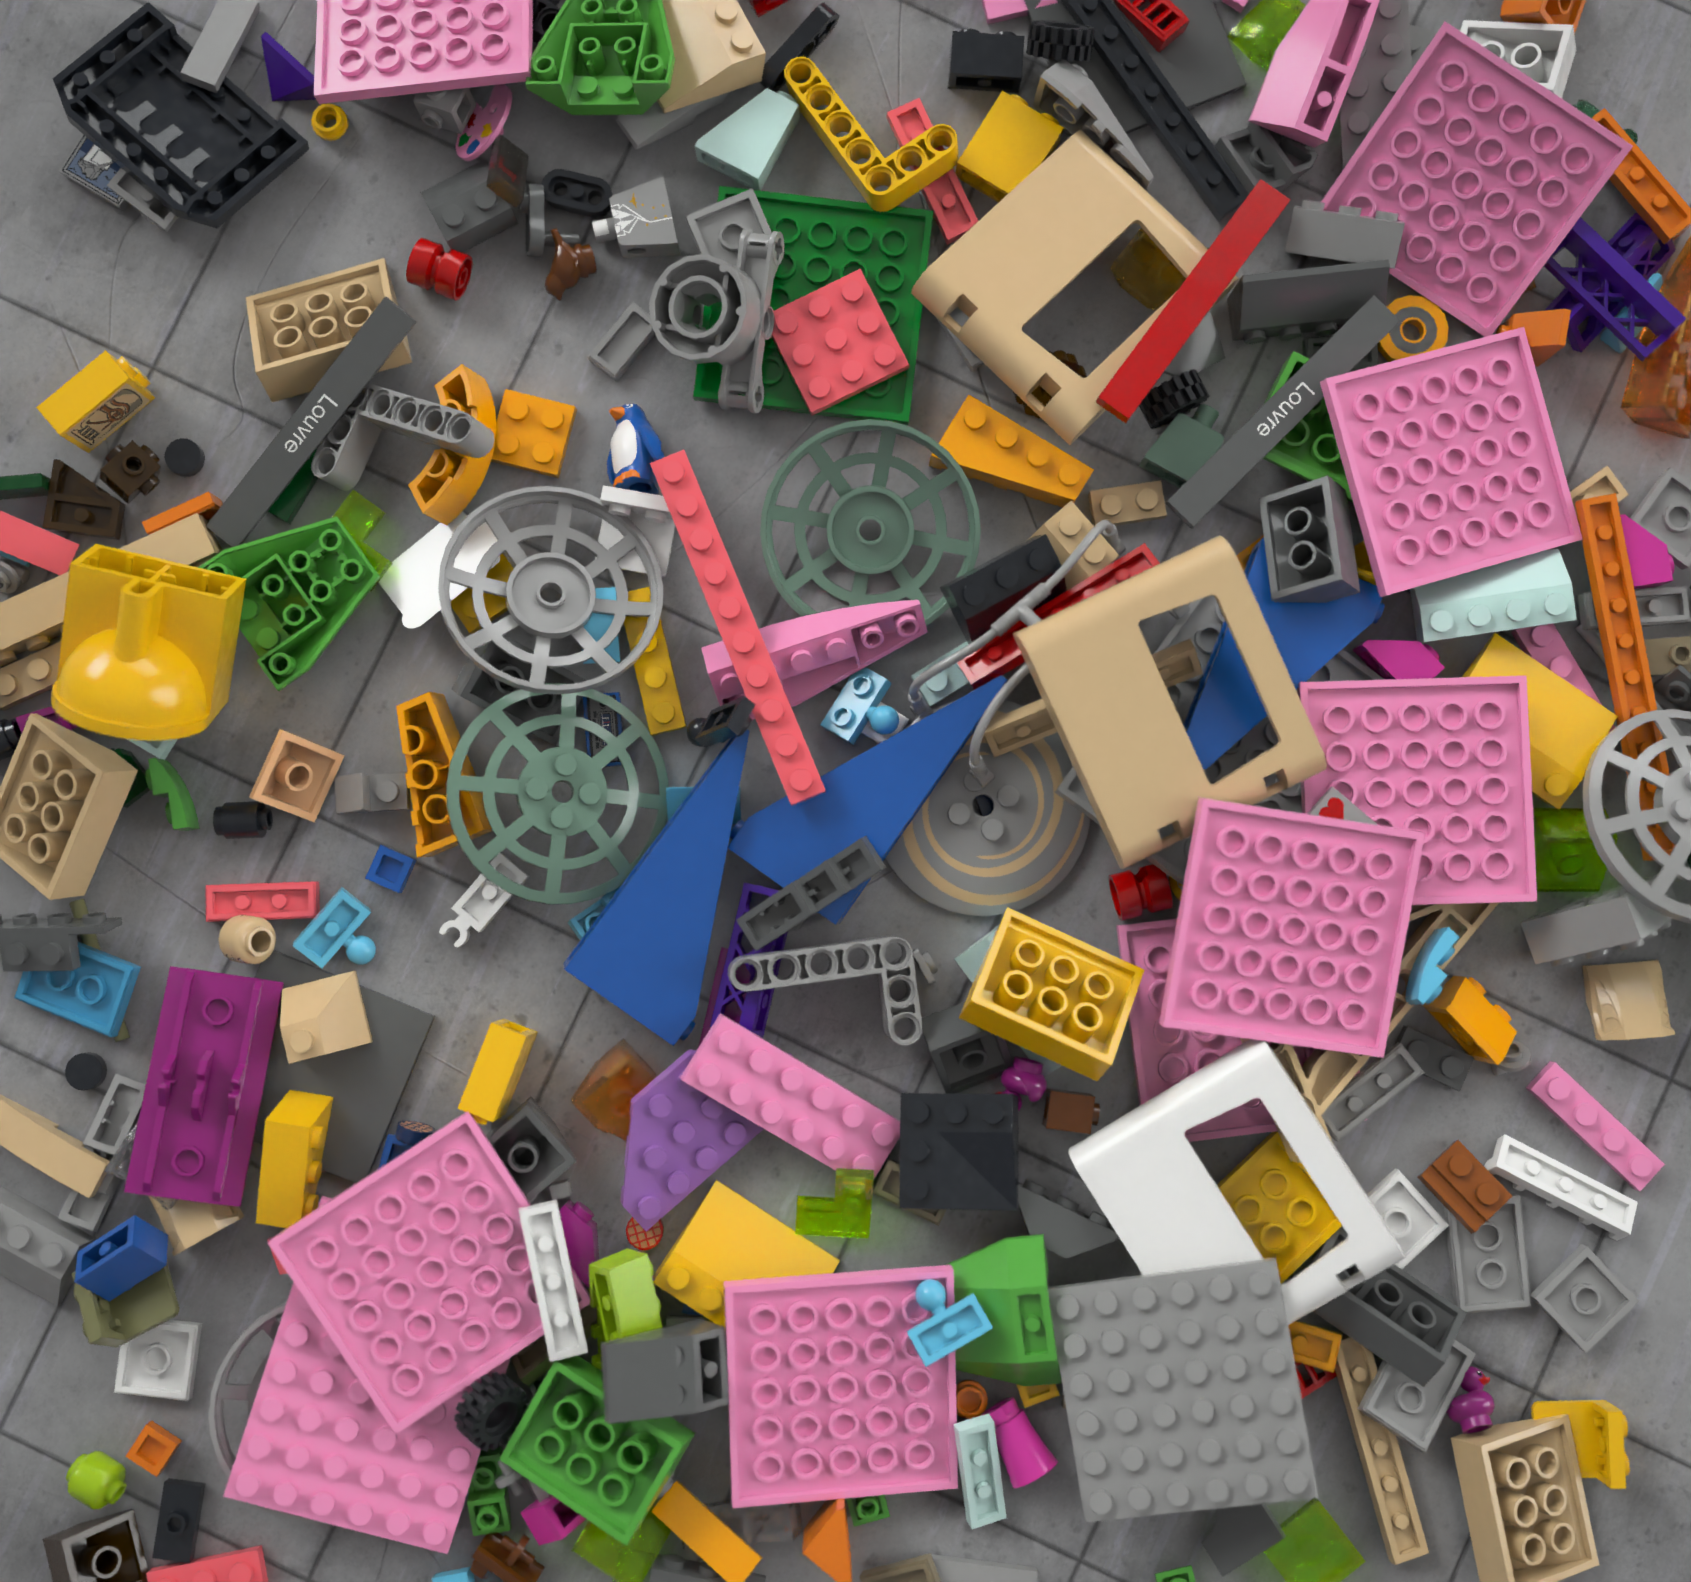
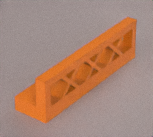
[1592,108,1691,245]

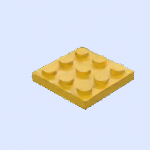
[1217,1131,1342,1283]

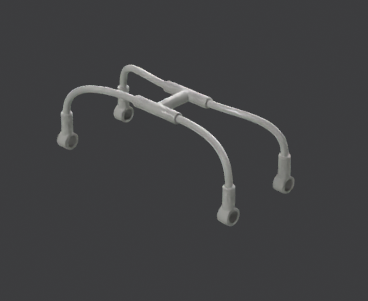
[908,520,1190,787]

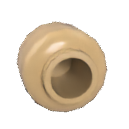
[218,914,276,965]

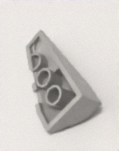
[1032,60,1154,191]

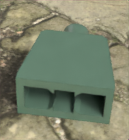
[1139,404,1224,489]

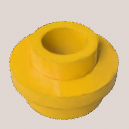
[311,103,348,141]

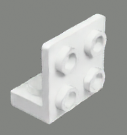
[595,485,676,577]

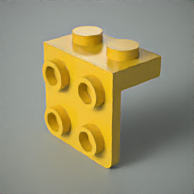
[1531,1400,1630,1489]

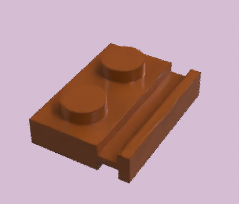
[1417,1140,1512,1234]

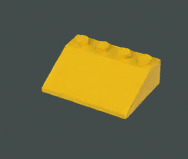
[1462,633,1618,810]
[959,907,1144,1081]
[653,1179,840,1327]

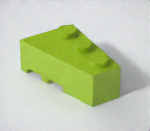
[589,1248,662,1370]

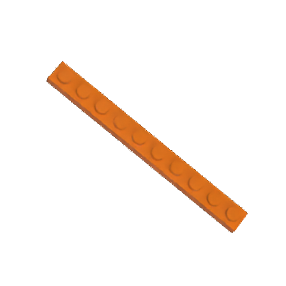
[1575,493,1675,861]

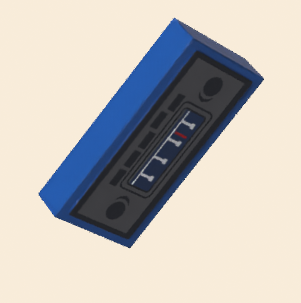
[583,692,623,767]

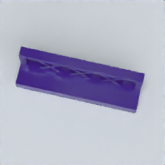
[1544,213,1676,353]
[1544,217,1687,361]
[710,882,788,1038]

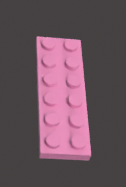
[680,1013,900,1189]

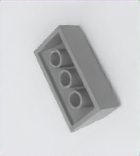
[0,1186,97,1306]

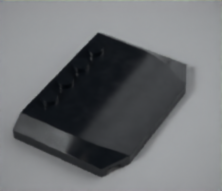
[53,2,309,229]

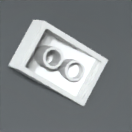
[1460,20,1576,98]

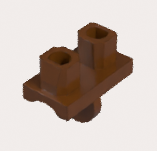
[471,1533,545,1582]

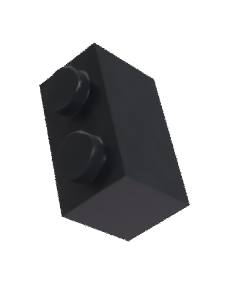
[948,29,1025,93]

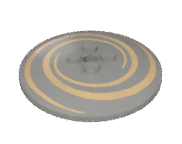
[886,700,1090,916]

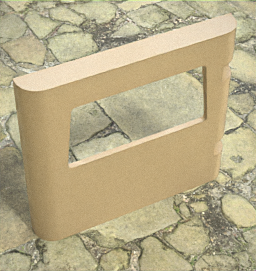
[911,130,1239,445]
[1013,536,1327,869]

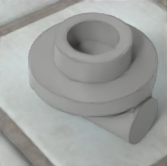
[0,559,30,593]
[1491,1040,1532,1076]

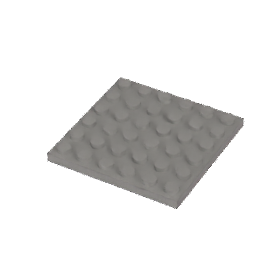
[1048,1257,1319,1522]

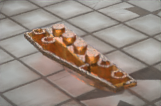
[1621,236,1691,439]

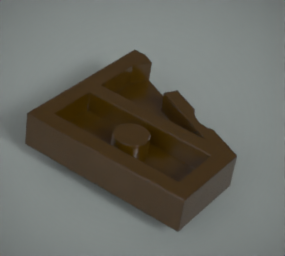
[42,459,126,540]

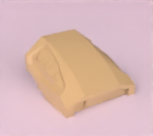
[1582,960,1675,1041]
[148,1195,244,1256]

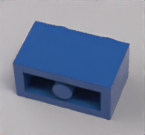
[75,1215,168,1301]

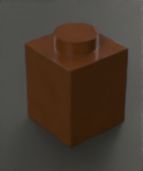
[1042,1088,1100,1134]

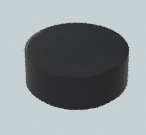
[164,438,205,477]
[65,1052,107,1090]

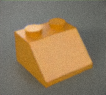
[1422,976,1517,1065]

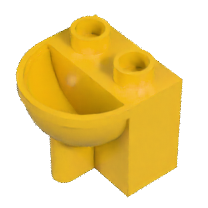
[51,544,246,740]

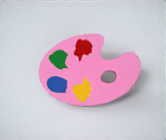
[456,84,512,161]

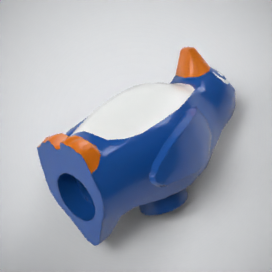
[607,404,664,495]

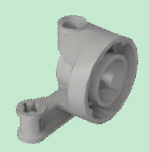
[649,229,784,413]

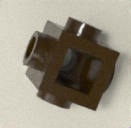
[100,440,161,504]

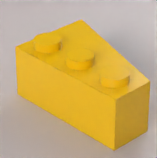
[256,1090,333,1228]

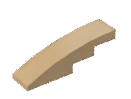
[0,1094,113,1198]

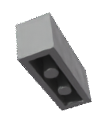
[1285,200,1405,269]

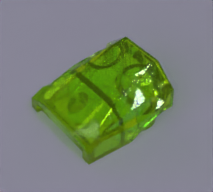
[1227,0,1306,71]

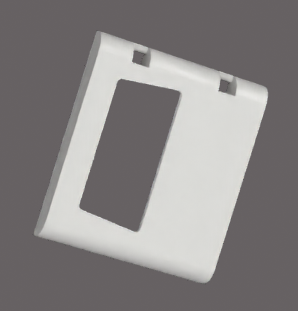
[1069,1039,1406,1325]

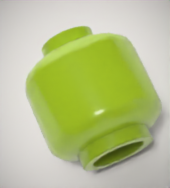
[66,1451,127,1510]

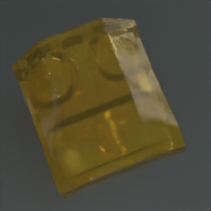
[1110,228,1209,310]

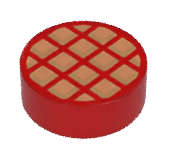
[626,1217,664,1250]

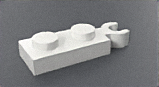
[439,852,530,948]

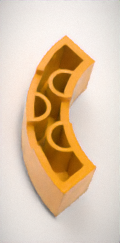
[408,364,496,525]

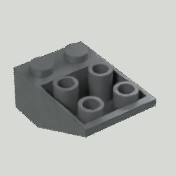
[601,1319,729,1424]

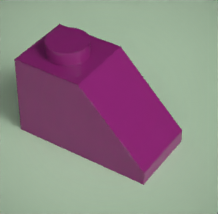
[559,1200,599,1288]

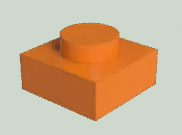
[125,1420,182,1477]

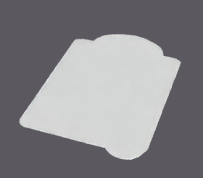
[378,511,500,629]

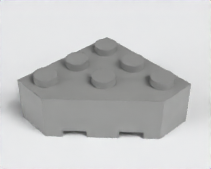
[1520,874,1678,967]

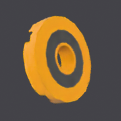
[1377,295,1449,362]

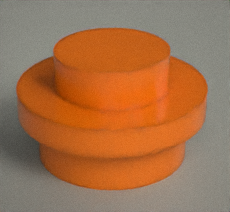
[956,1380,988,1419]

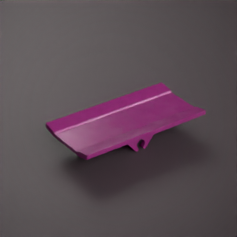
[124,966,284,1207]

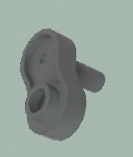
[519,183,579,257]

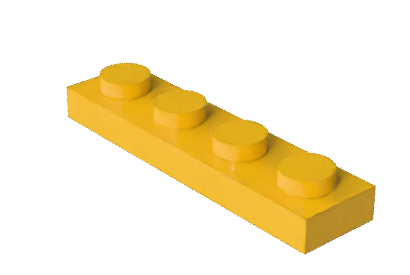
[624,587,687,736]

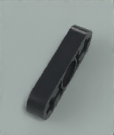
[759,2,839,92]

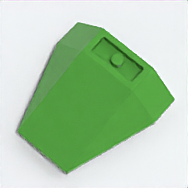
[525,0,675,115]
[198,516,380,691]
[945,1234,1062,1386]

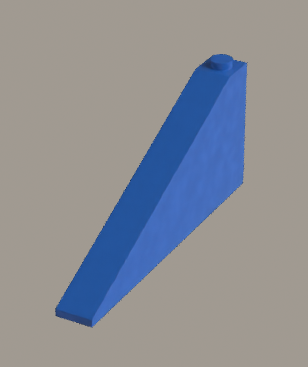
[1183,537,1385,771]
[728,675,1008,925]
[563,729,750,1046]

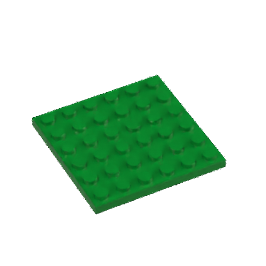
[693,186,933,425]

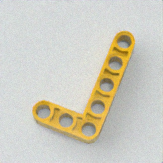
[784,57,959,212]

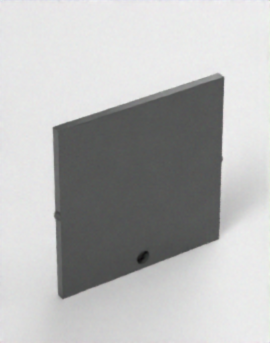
[1024,0,1246,134]
[254,950,435,1183]

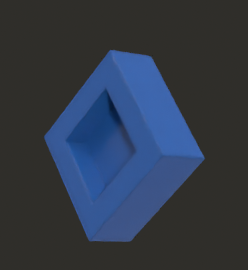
[365,845,417,893]

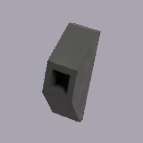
[1018,1179,1118,1259]

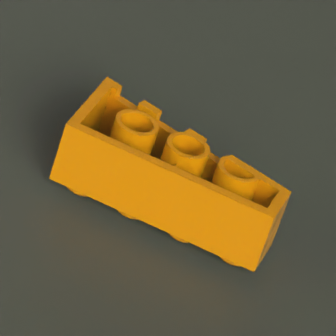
[929,394,1094,508]
[396,692,493,858]

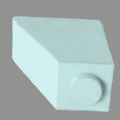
[694,88,800,190]

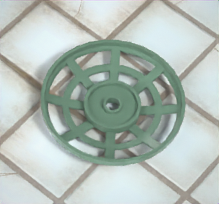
[760,419,981,625]
[446,683,669,905]

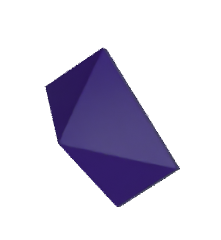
[261,31,316,101]

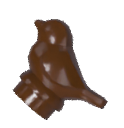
[544,228,597,301]

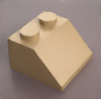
[1029,500,1120,590]

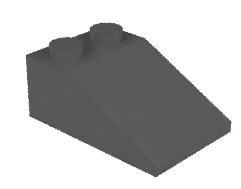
[452,635,587,746]

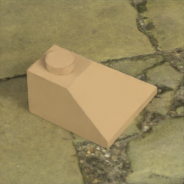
[280,971,373,1064]

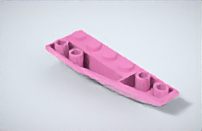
[1249,0,1380,148]
[701,600,928,720]

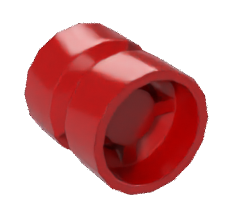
[406,238,473,301]
[1108,864,1173,921]

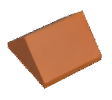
[802,1498,852,1582]

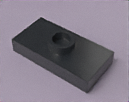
[152,1478,206,1563]

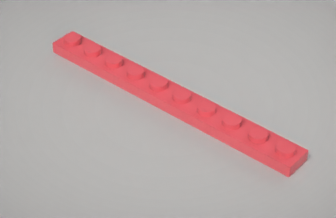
[650,449,826,806]

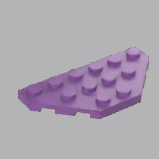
[620,1050,792,1231]

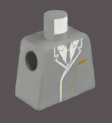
[592,177,680,258]

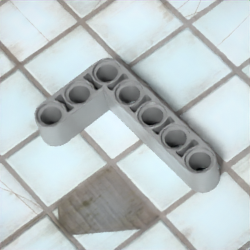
[311,383,495,491]
[727,936,922,1046]

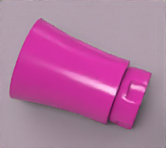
[982,1397,1058,1488]

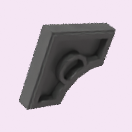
[1201,1503,1286,1577]

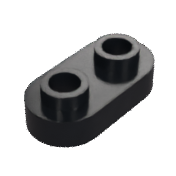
[541,169,613,218]

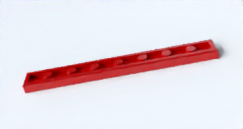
[1095,179,1290,424]

